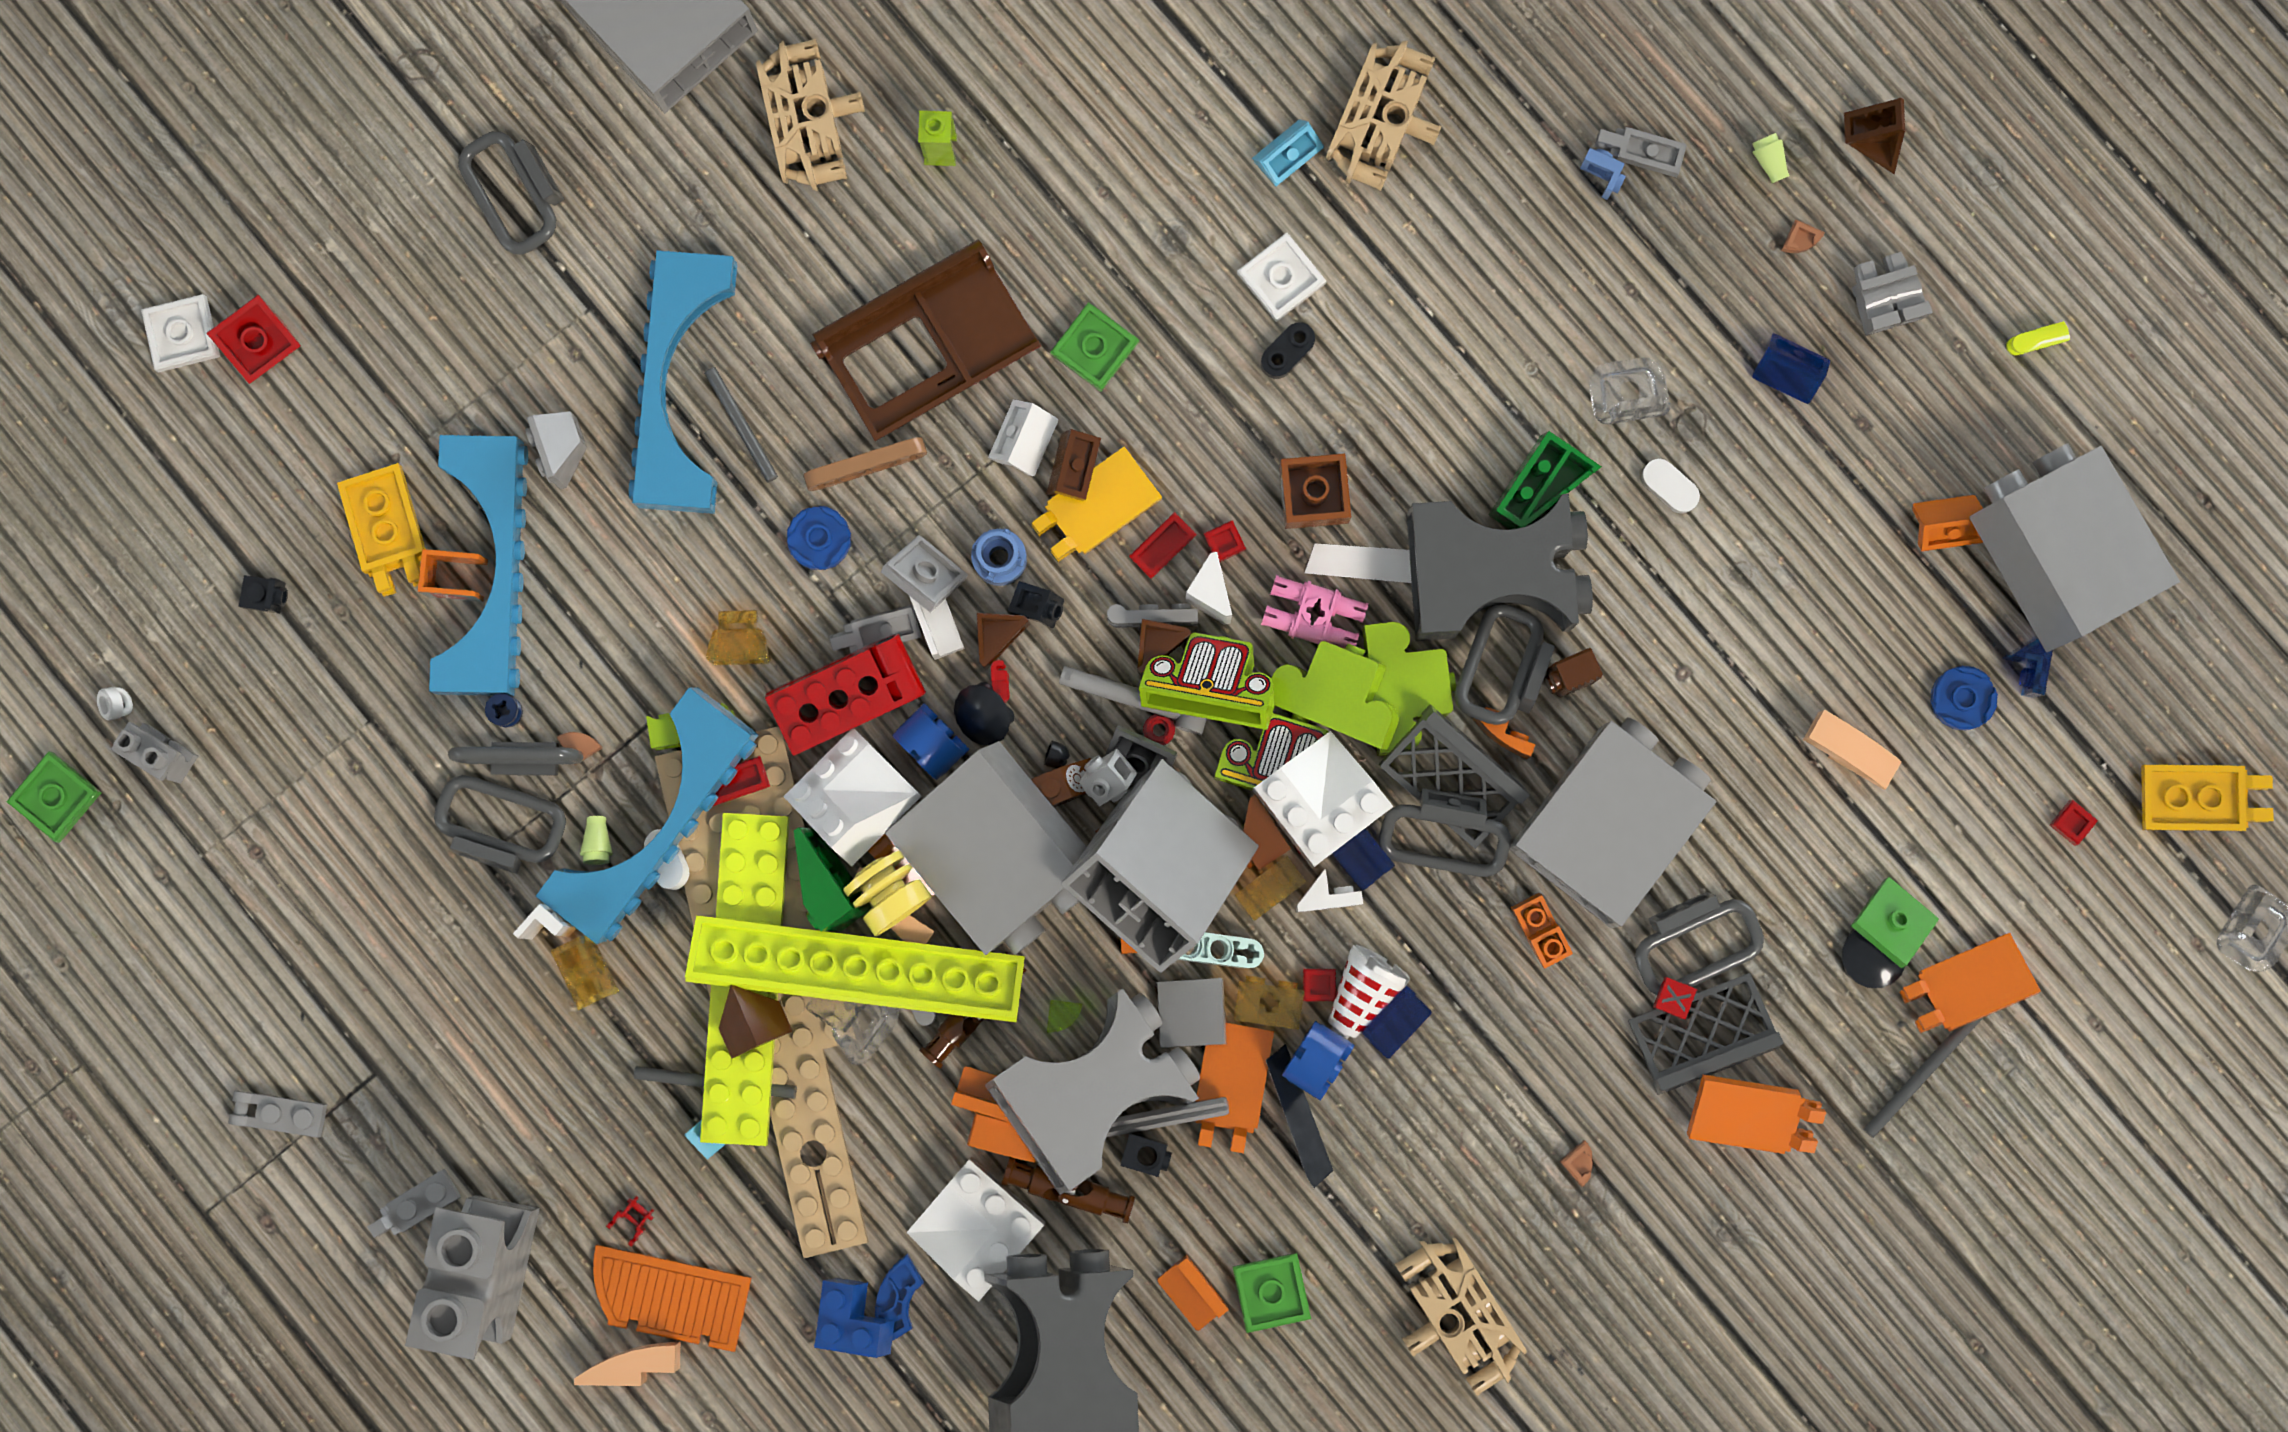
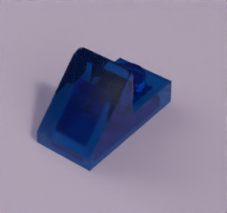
[2002,635,2053,698]

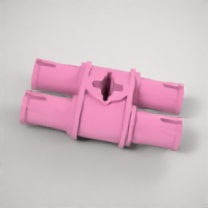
[1261,575,1369,649]

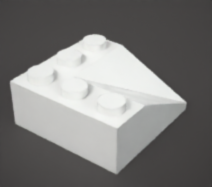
[783,728,922,866]
[1253,731,1393,868]
[907,1157,1045,1302]

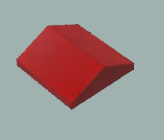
[206,294,301,384]

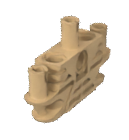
[756,38,865,191]
[1326,41,1442,191]
[1394,1238,1527,1396]

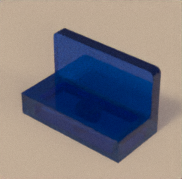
[1752,333,1831,404]
[1332,829,1396,890]
[1360,985,1432,1059]

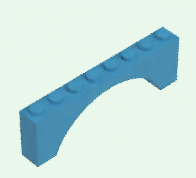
[629,250,738,514]
[429,435,528,696]
[536,687,759,944]

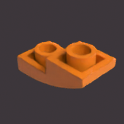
[1473,707,1536,759]
[1510,893,1573,969]
[967,1113,1036,1163]

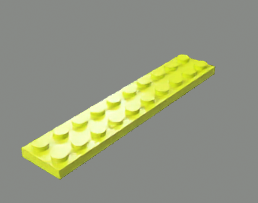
[700,813,790,1146]
[685,915,1025,1022]

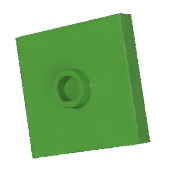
[1050,302,1139,392]
[6,751,102,843]
[1851,877,1939,968]
[1232,1252,1311,1333]

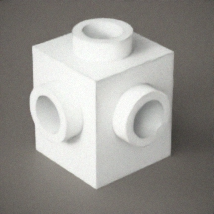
[1079,749,1137,806]

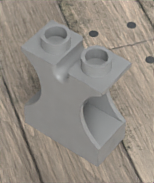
[985,988,1200,1195]
[405,1195,540,1360]

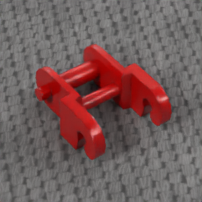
[991,660,1010,703]
[606,1196,655,1247]

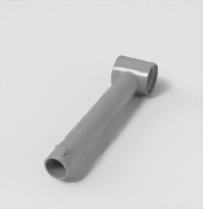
[1059,666,1207,735]

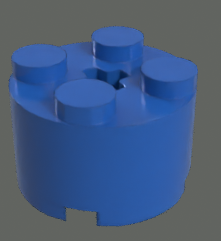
[892,703,970,780]
[1282,1021,1355,1101]

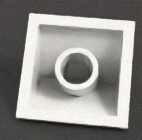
[1186,552,1232,625]

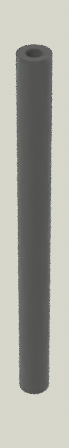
[1863,1018,1983,1138]
[634,1066,797,1099]

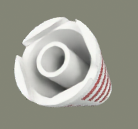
[1328,945,1410,1040]

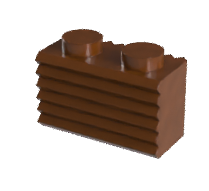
[1544,648,1603,698]

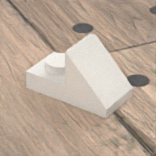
[1296,869,1363,913]

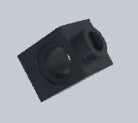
[1120,1133,1172,1177]

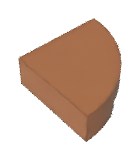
[1781,220,1825,253]
[557,732,603,765]
[1559,1140,1593,1187]

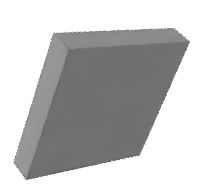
[881,535,968,613]
[1157,978,1227,1048]

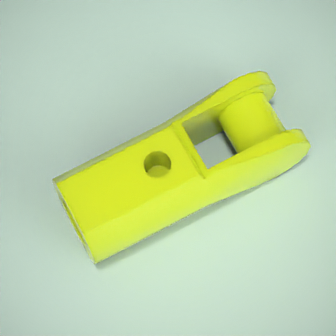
[2006,321,2070,356]

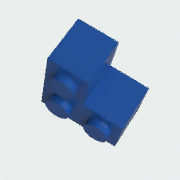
[814,1278,895,1358]

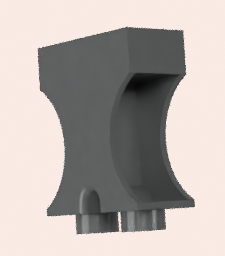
[1406,494,1593,641]
[984,1249,1139,1432]

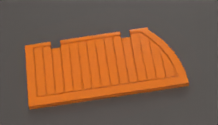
[593,1244,752,1352]

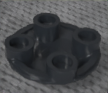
[954,682,1015,746]
[1842,929,1905,988]

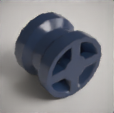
[485,693,523,728]

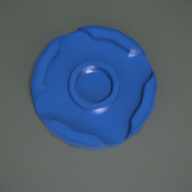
[787,506,851,570]
[1930,666,1998,731]

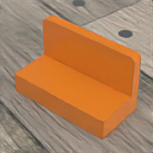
[1912,495,1983,552]
[951,1066,1009,1122]
[1157,1254,1229,1331]

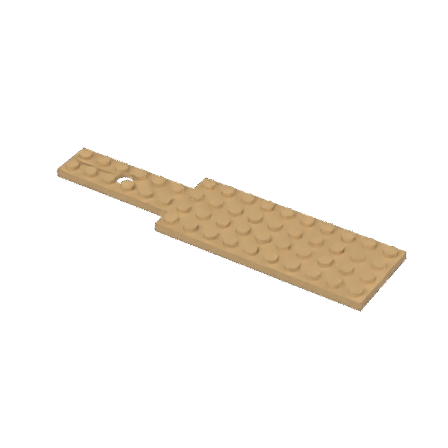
[655,726,869,1259]

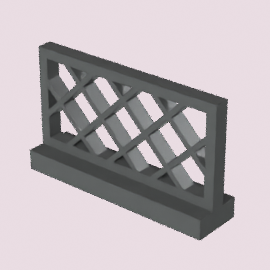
[1379,704,1530,849]
[1628,973,1784,1095]

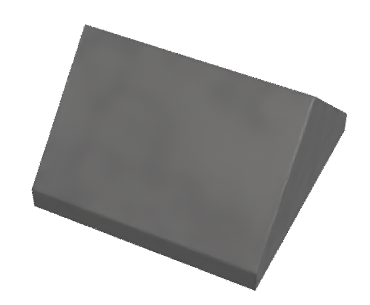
[1105,725,1178,788]

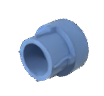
[971,528,1027,586]

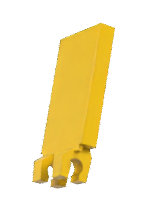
[1031,446,1162,562]
[337,463,426,597]
[2141,765,2274,831]

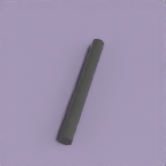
[704,367,778,483]

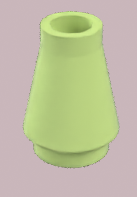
[1752,133,1790,183]
[580,816,613,865]

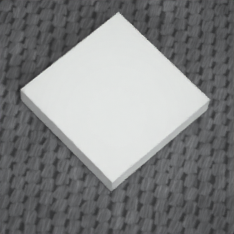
[1237,233,1326,322]
[141,294,220,373]

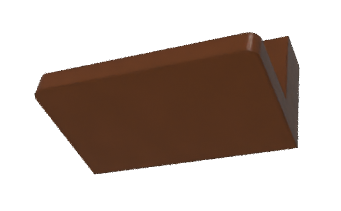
[1046,429,1101,501]

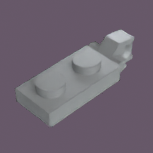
[1594,127,1687,177]
[829,605,922,653]
[367,1169,461,1238]

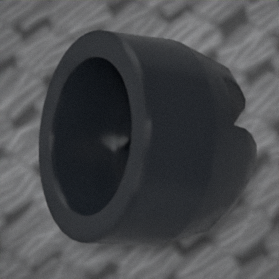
[1044,740,1070,768]

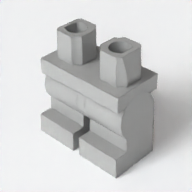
[1852,252,1933,336]
[110,722,198,783]

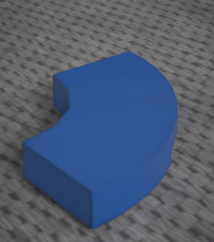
[875,1253,925,1341]

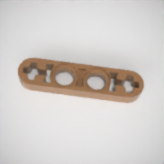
[803,437,927,491]

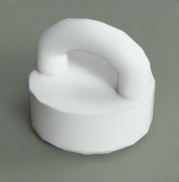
[97,687,133,721]

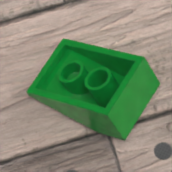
[794,827,872,931]

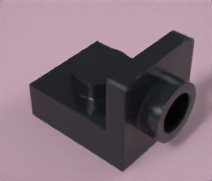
[238,575,288,614]
[1008,581,1064,629]

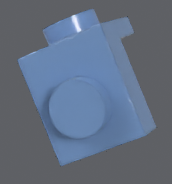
[1580,148,1626,200]

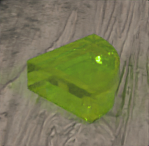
[1047,1000,1083,1033]

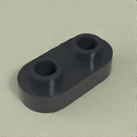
[1261,322,1315,379]

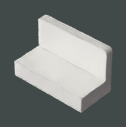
[988,399,1058,476]
[909,596,965,660]
[513,904,576,940]

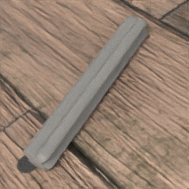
[1107,1097,1229,1137]

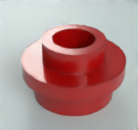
[1143,714,1175,746]

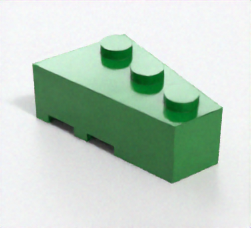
[1488,431,1602,530]

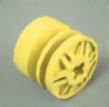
[843,850,932,936]

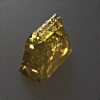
[706,610,771,666]

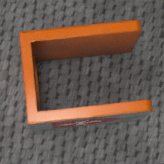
[418,549,488,602]

